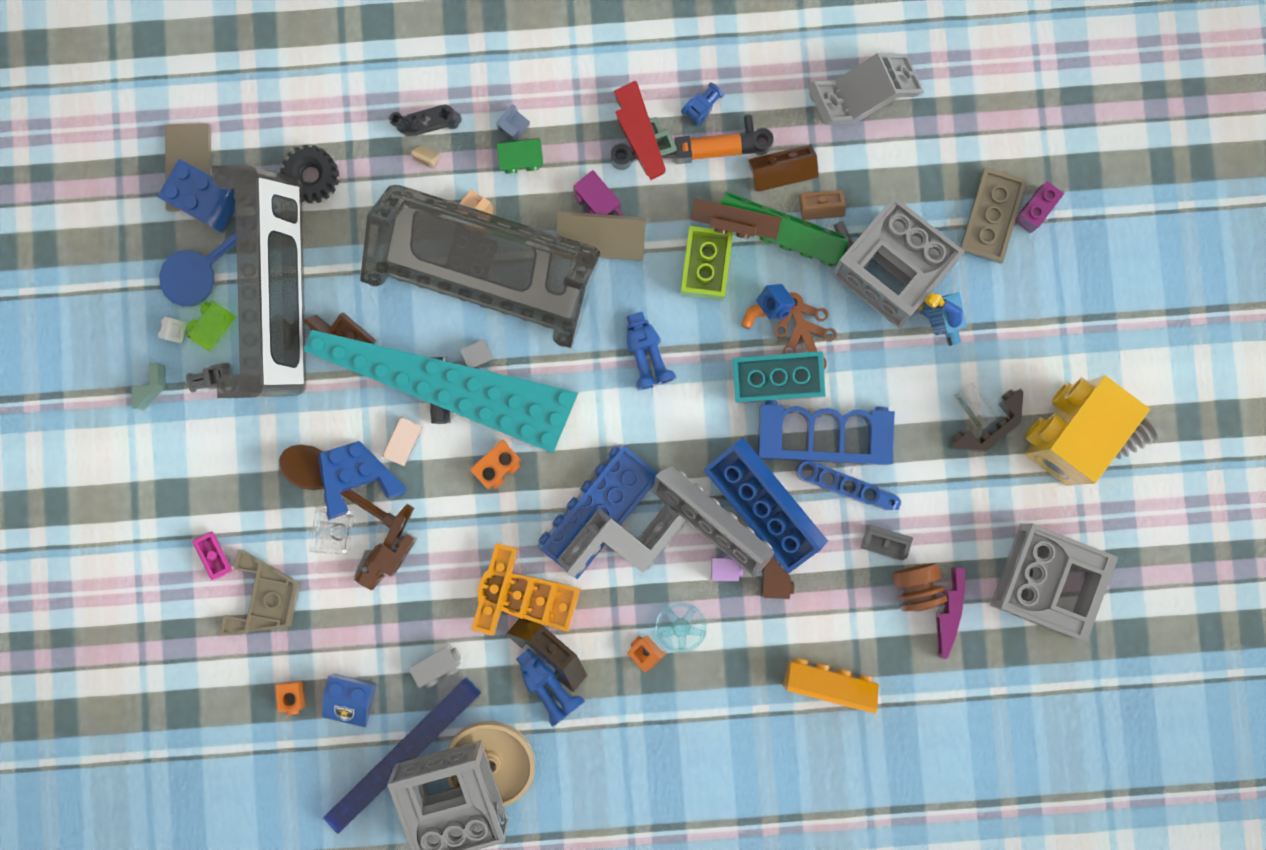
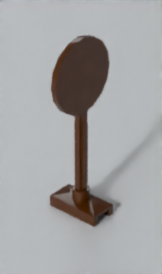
[278,444,415,549]

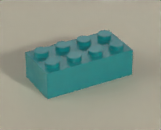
[733,351,826,403]

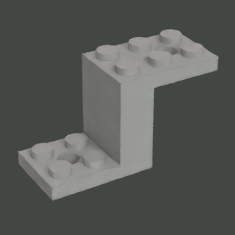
[807,53,924,125]
[557,505,685,577]

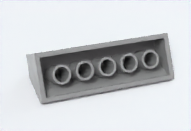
[653,466,774,578]

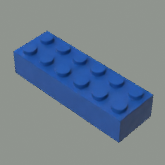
[703,437,828,574]

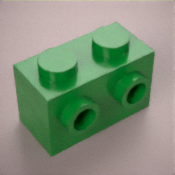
[496,138,544,174]

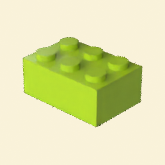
[680,226,733,301]

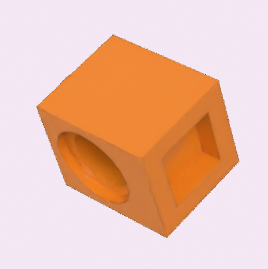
[275,680,306,715]

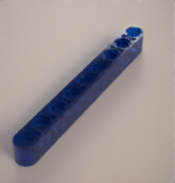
[323,677,482,834]

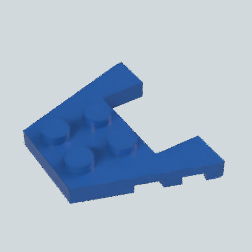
[318,441,407,520]

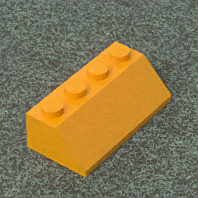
[782,657,879,714]

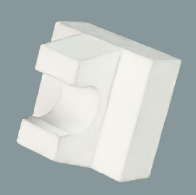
[157,317,187,344]

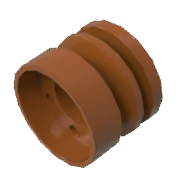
[892,563,948,612]

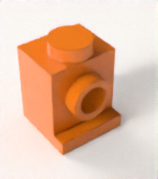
[627,635,666,673]

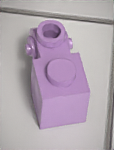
[711,554,743,581]

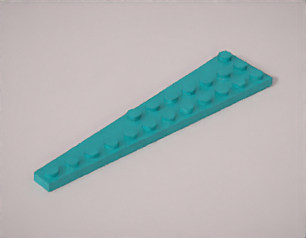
[303,330,579,453]

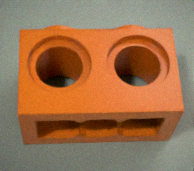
[470,440,522,490]

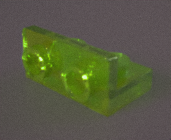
[185,299,236,352]

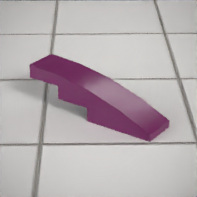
[936,567,965,659]

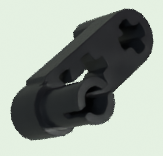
[389,104,462,136]

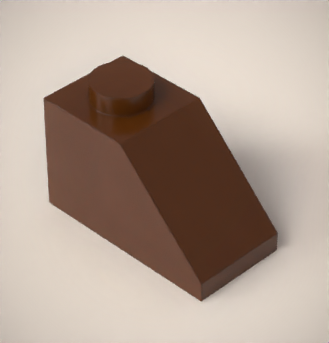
[761,557,794,599]

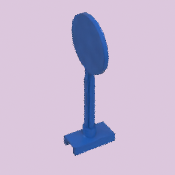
[159,198,276,307]

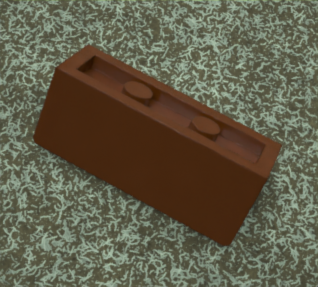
[748,145,819,192]

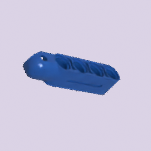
[796,461,901,510]

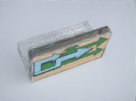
[953,382,998,431]

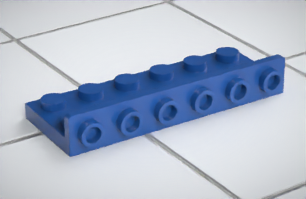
[538,444,658,579]

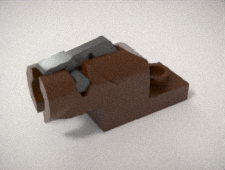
[354,534,418,590]

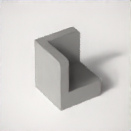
[460,339,493,369]

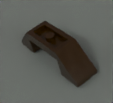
[948,388,1023,452]
[506,618,587,692]

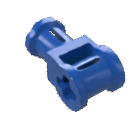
[681,82,724,127]

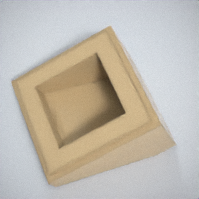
[411,146,440,168]

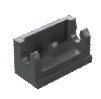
[860,525,914,561]

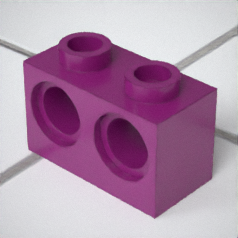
[1015,181,1065,233]

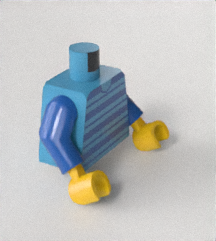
[918,292,967,346]

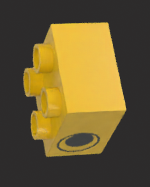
[1024,375,1150,486]

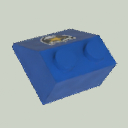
[322,673,377,728]

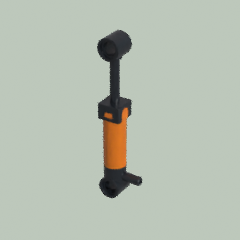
[611,114,774,170]

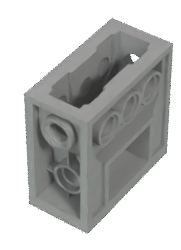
[831,196,965,330]
[990,524,1118,642]
[387,740,509,850]

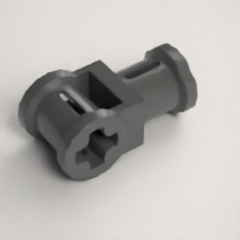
[186,363,234,393]

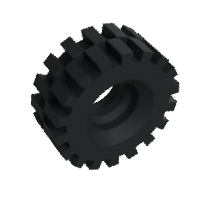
[280,145,340,204]

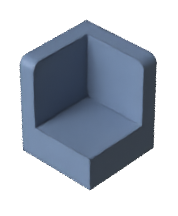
[496,104,530,141]

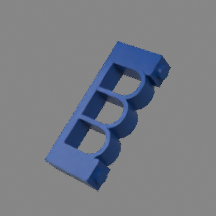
[757,401,895,465]

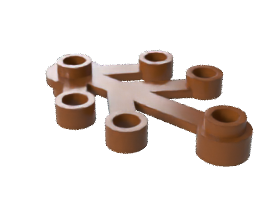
[774,292,837,369]

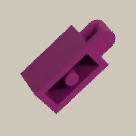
[573,170,624,216]

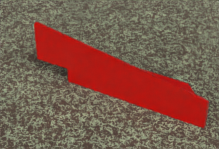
[614,81,666,181]

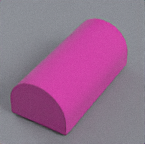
[192,531,233,581]

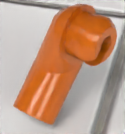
[741,304,767,329]

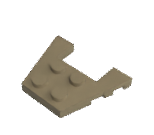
[219,549,300,636]

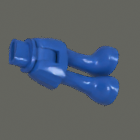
[626,312,676,391]
[516,648,585,727]

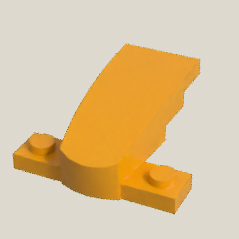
[471,543,581,636]

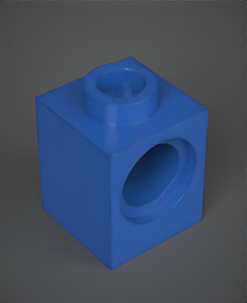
[756,284,796,320]

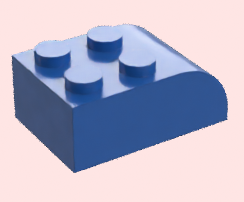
[157,159,244,234]

